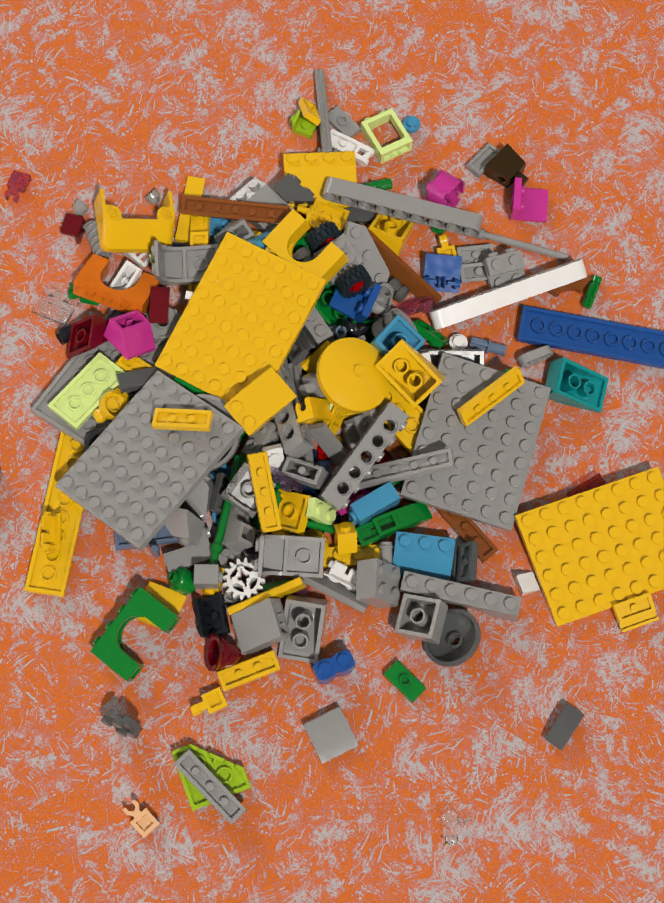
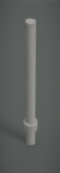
[475,228,569,261]

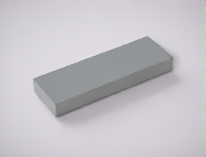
[308,422,349,467]

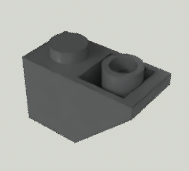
[273,173,315,204]

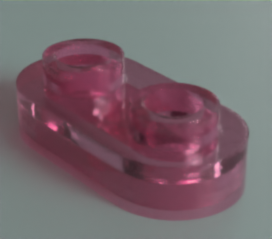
[398,296,435,317]

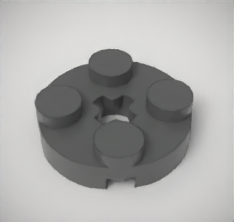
[101,708,143,739]

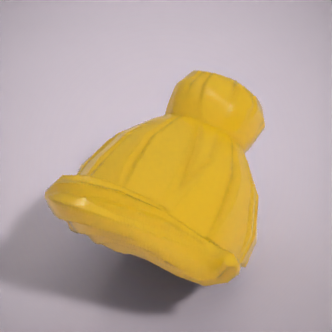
[93,388,130,423]

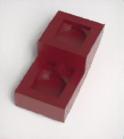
[149,286,170,324]

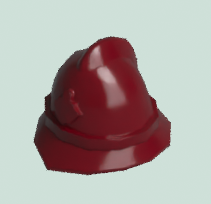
[204,634,243,671]

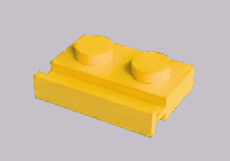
[611,592,659,632]

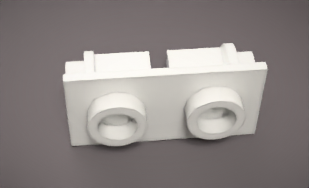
[324,560,357,592]

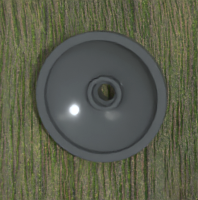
[424,609,481,667]

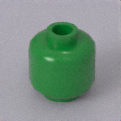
[168,566,196,595]

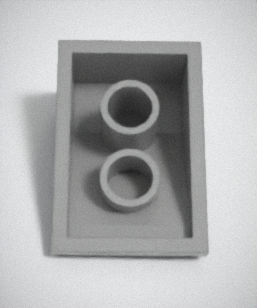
[229,177,293,232]
[278,594,328,663]

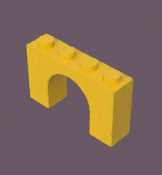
[262,209,349,283]

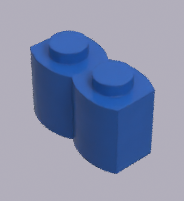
[313,650,356,685]

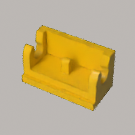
[296,397,332,425]

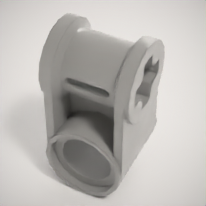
[370,283,394,318]

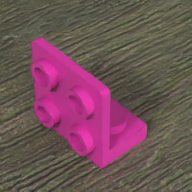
[510,177,548,223]

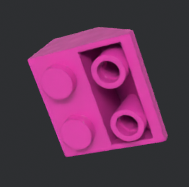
[103,310,156,360]

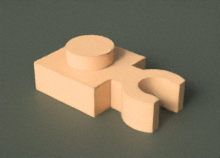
[123,800,160,839]

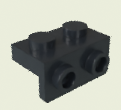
[193,593,231,639]

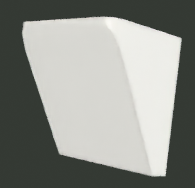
[514,572,540,597]

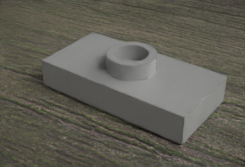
[328,106,361,138]

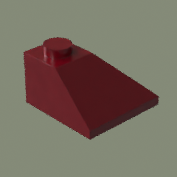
[66,314,109,359]

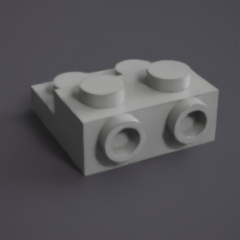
[483,248,526,289]

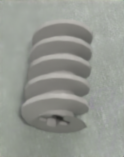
[83,220,113,259]

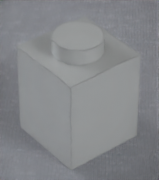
[194,564,223,589]

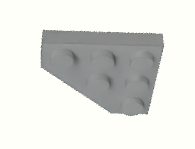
[344,221,390,286]

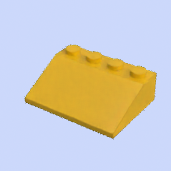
[283,151,357,210]

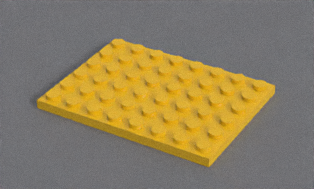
[155,232,327,403]
[514,467,664,627]

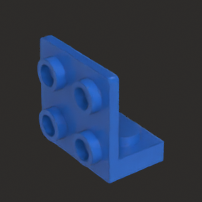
[328,283,382,323]

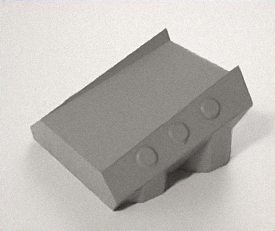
[220,462,276,518]

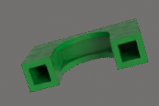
[90,587,182,682]

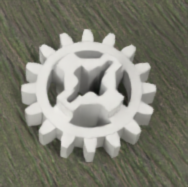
[223,558,266,602]

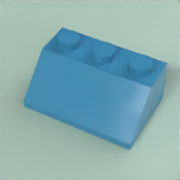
[393,531,455,581]

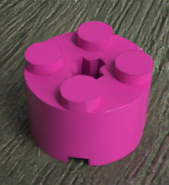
[426,169,465,208]

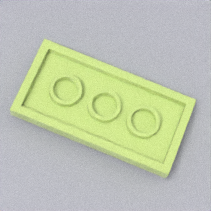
[48,352,125,431]

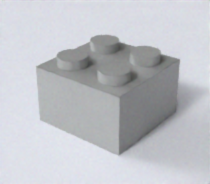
[356,558,401,609]
[394,593,448,644]

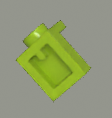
[290,109,317,139]

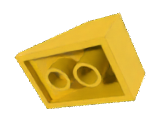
[369,214,416,256]
[375,339,446,408]
[224,367,298,436]

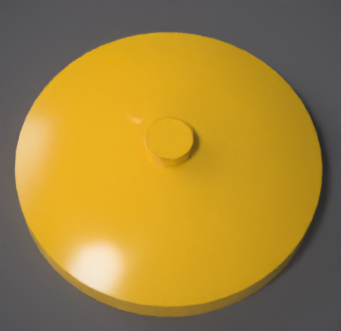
[316,337,390,413]

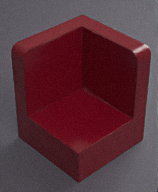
[60,213,86,244]

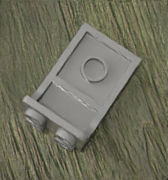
[151,240,220,286]
[254,533,325,578]

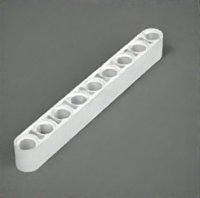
[429,258,587,330]

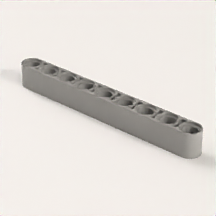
[322,177,483,237]

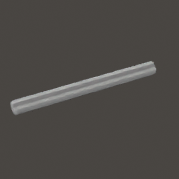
[315,69,332,152]

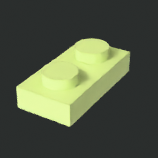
[306,497,336,526]

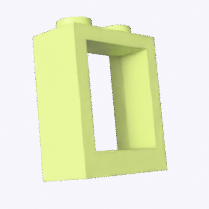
[361,108,413,164]

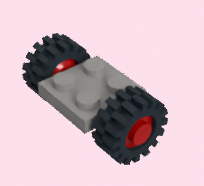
[306,221,372,299]

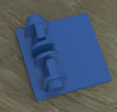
[423,253,462,293]

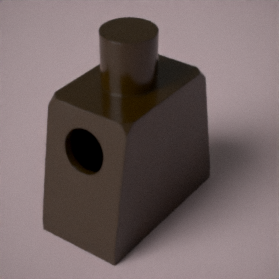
[483,144,529,188]

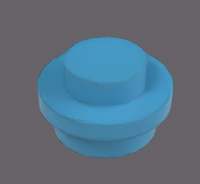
[403,116,420,133]

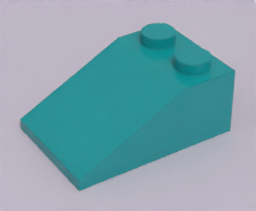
[545,357,609,413]

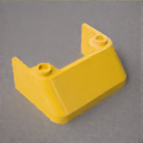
[94,189,175,253]

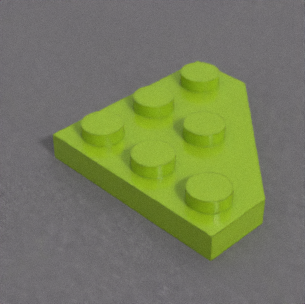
[172,744,251,811]

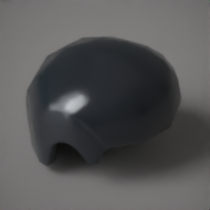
[341,318,371,338]

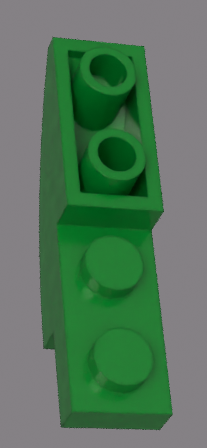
[356,502,433,548]

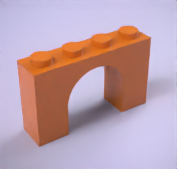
[73,254,160,315]

